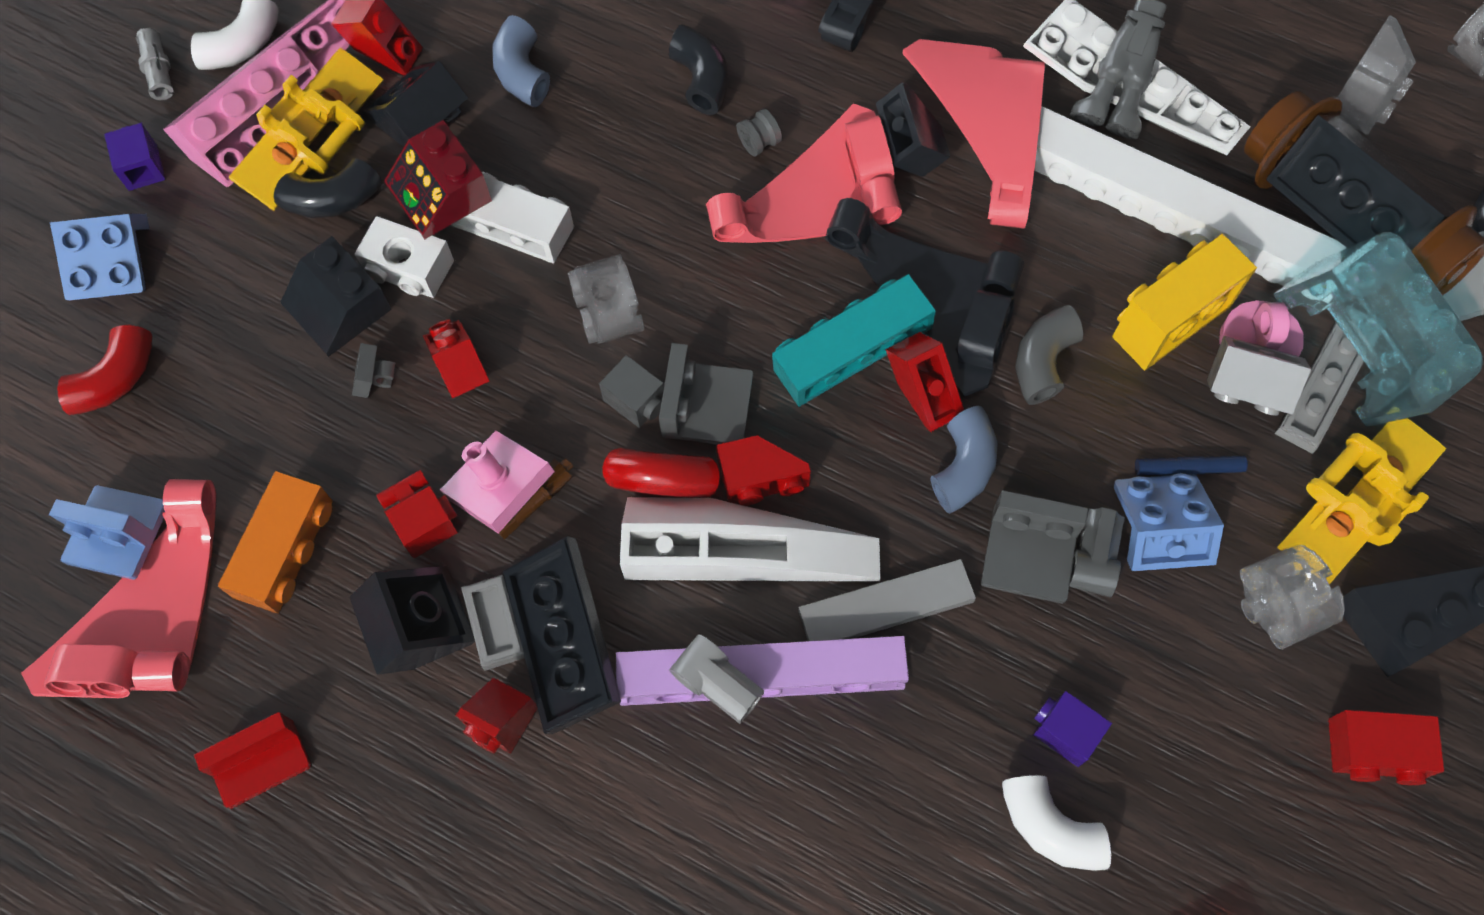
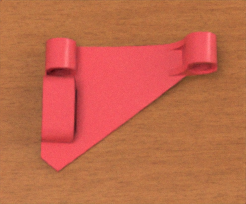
[706,103,902,243]

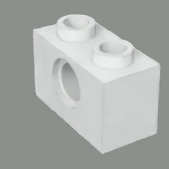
[355,216,454,298]

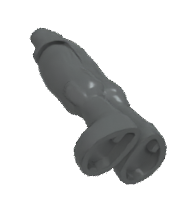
[1070,0,1167,139]

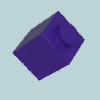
[104,123,166,191]
[1033,691,1112,767]

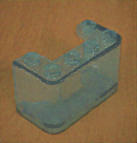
[1273,232,1483,427]

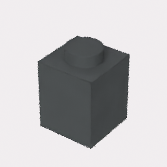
[599,355,664,428]

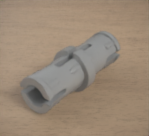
[136,28,174,100]

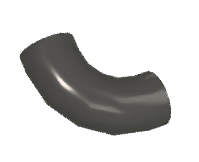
[1015,305,1083,405]

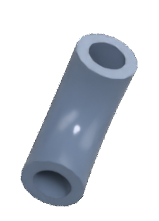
[492,15,550,107]
[930,406,998,514]

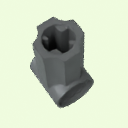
[1069,507,1125,598]

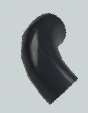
[669,24,729,115]
[273,158,383,218]

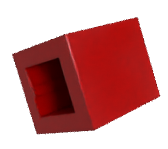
[331,0,423,75]
[423,320,490,398]
[717,435,811,506]
[456,677,538,754]

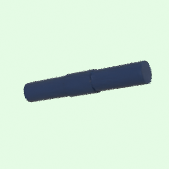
[1135,456,1248,475]

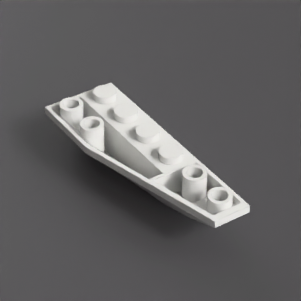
[1023,0,1251,155]
[620,497,880,581]

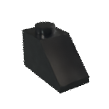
[876,82,951,177]

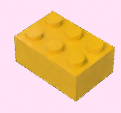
[1112,233,1257,371]

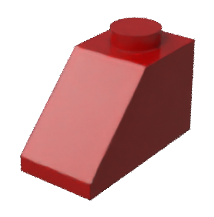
[885,332,964,432]

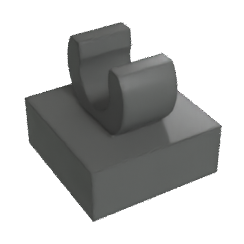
[352,343,395,398]

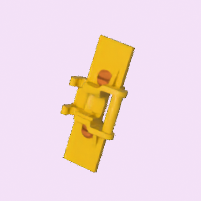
[228,47,383,211]
[1277,411,1447,587]

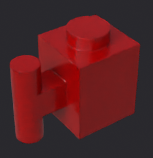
[376,470,458,559]

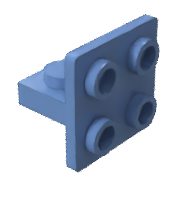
[49,485,165,580]

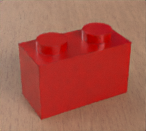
[1328,710,1444,785]

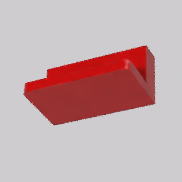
[194,712,311,809]

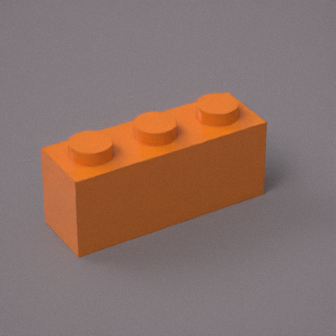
[218,471,333,614]

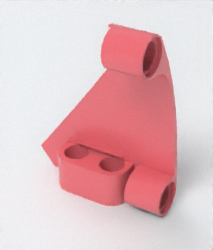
[902,39,1045,229]
[21,479,216,698]

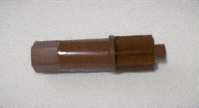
[497,458,573,540]

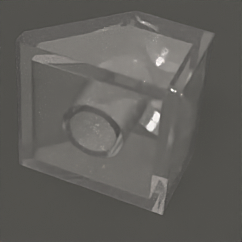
[1337,15,1416,135]

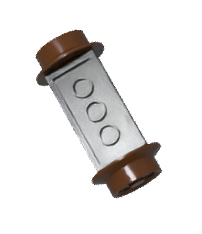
[1244,91,1484,306]

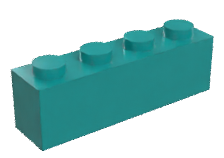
[772,274,936,407]

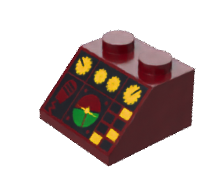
[384,120,492,240]

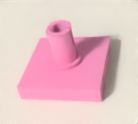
[440,430,555,534]

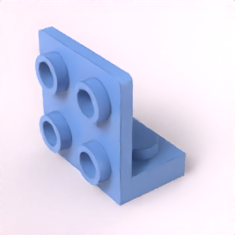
[50,214,149,300]
[1114,473,1224,571]

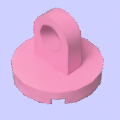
[1219,300,1303,356]

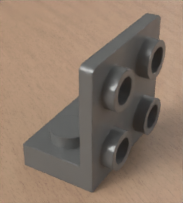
[659,343,753,444]
[981,490,1088,604]

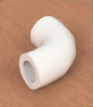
[191,0,279,70]
[1002,776,1111,871]

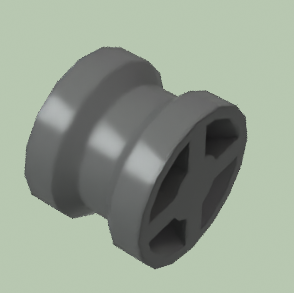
[737,109,782,157]

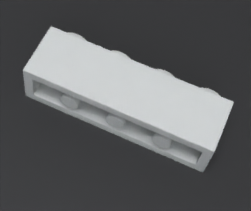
[451,172,574,264]

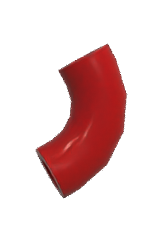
[57,325,152,415]
[602,448,720,498]

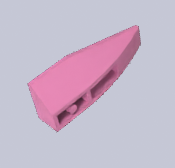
[163,0,349,187]

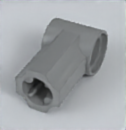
[669,634,764,724]

